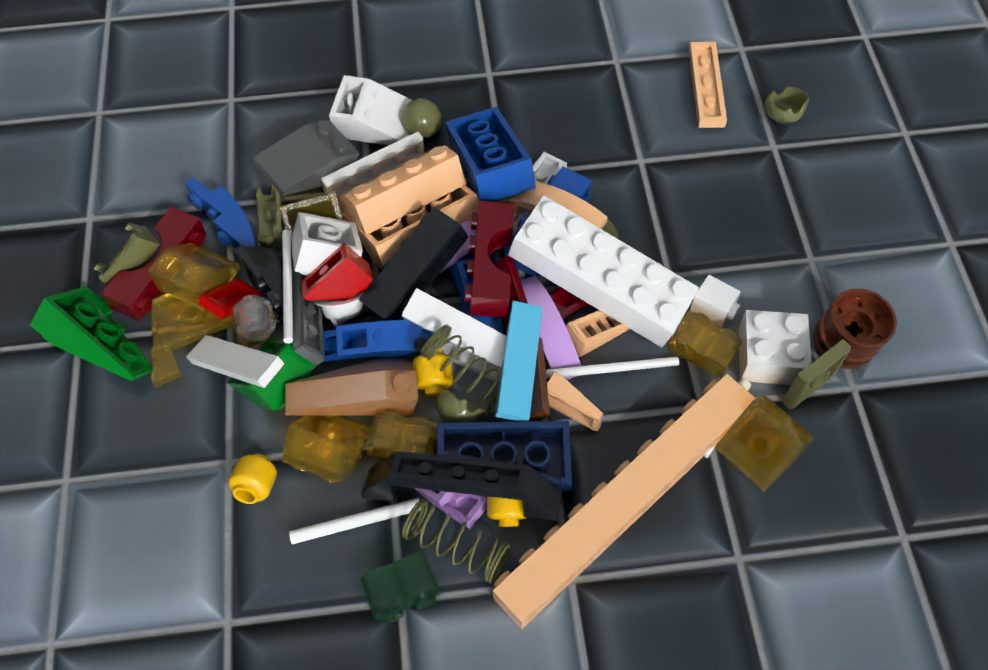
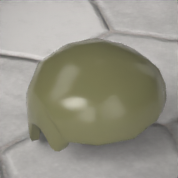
[764,86,810,124]
[401,98,442,139]
[436,389,487,423]

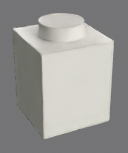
[690,275,741,328]

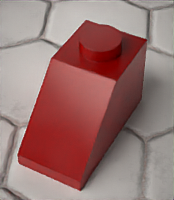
[301,243,373,301]

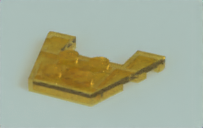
[151,277,268,388]

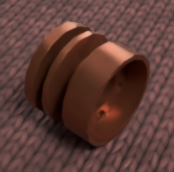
[813,289,897,369]

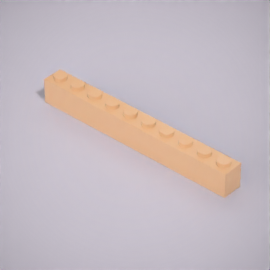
[493,374,756,630]

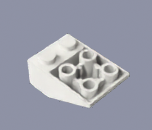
[329,75,412,146]

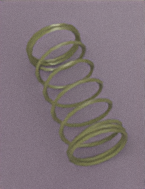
[421,324,500,416]
[402,499,510,584]

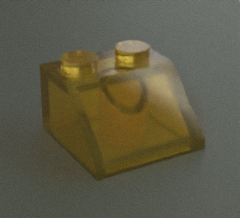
[148,243,241,313]
[714,395,815,492]
[281,415,373,483]

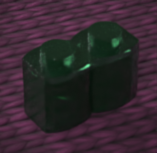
[360,550,441,624]

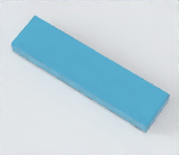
[495,300,543,422]

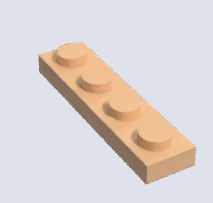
[689,42,727,128]

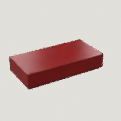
[198,278,261,320]

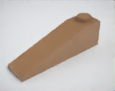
[285,357,418,416]

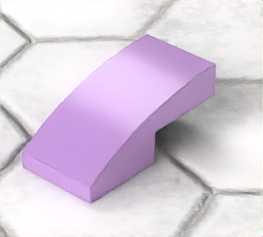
[415,488,487,530]

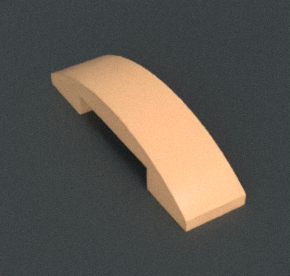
[497,182,608,229]

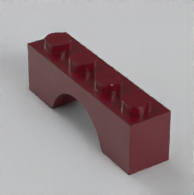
[464,201,515,318]
[101,206,207,322]

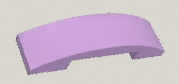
[521,276,581,380]

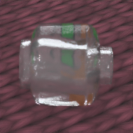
[233,295,276,342]

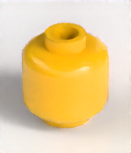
[412,349,453,396]
[228,454,277,504]
[486,496,527,527]

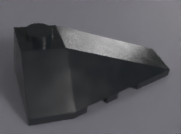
[236,246,283,327]

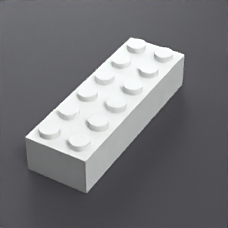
[508,195,699,348]

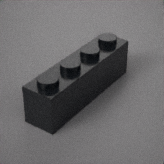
[359,207,469,321]

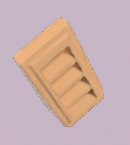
[566,310,630,357]
[547,371,603,431]

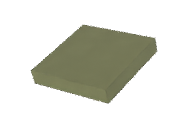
[782,339,851,410]

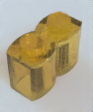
[668,311,743,378]
[366,409,437,460]

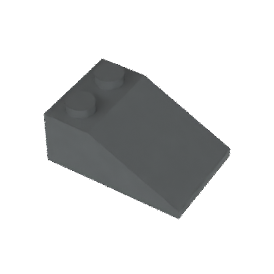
[253,119,359,196]

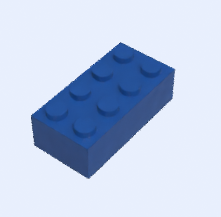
[445,106,536,202]

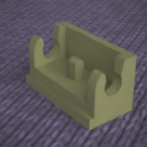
[256,184,287,249]
[94,223,160,284]

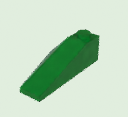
[30,286,154,381]

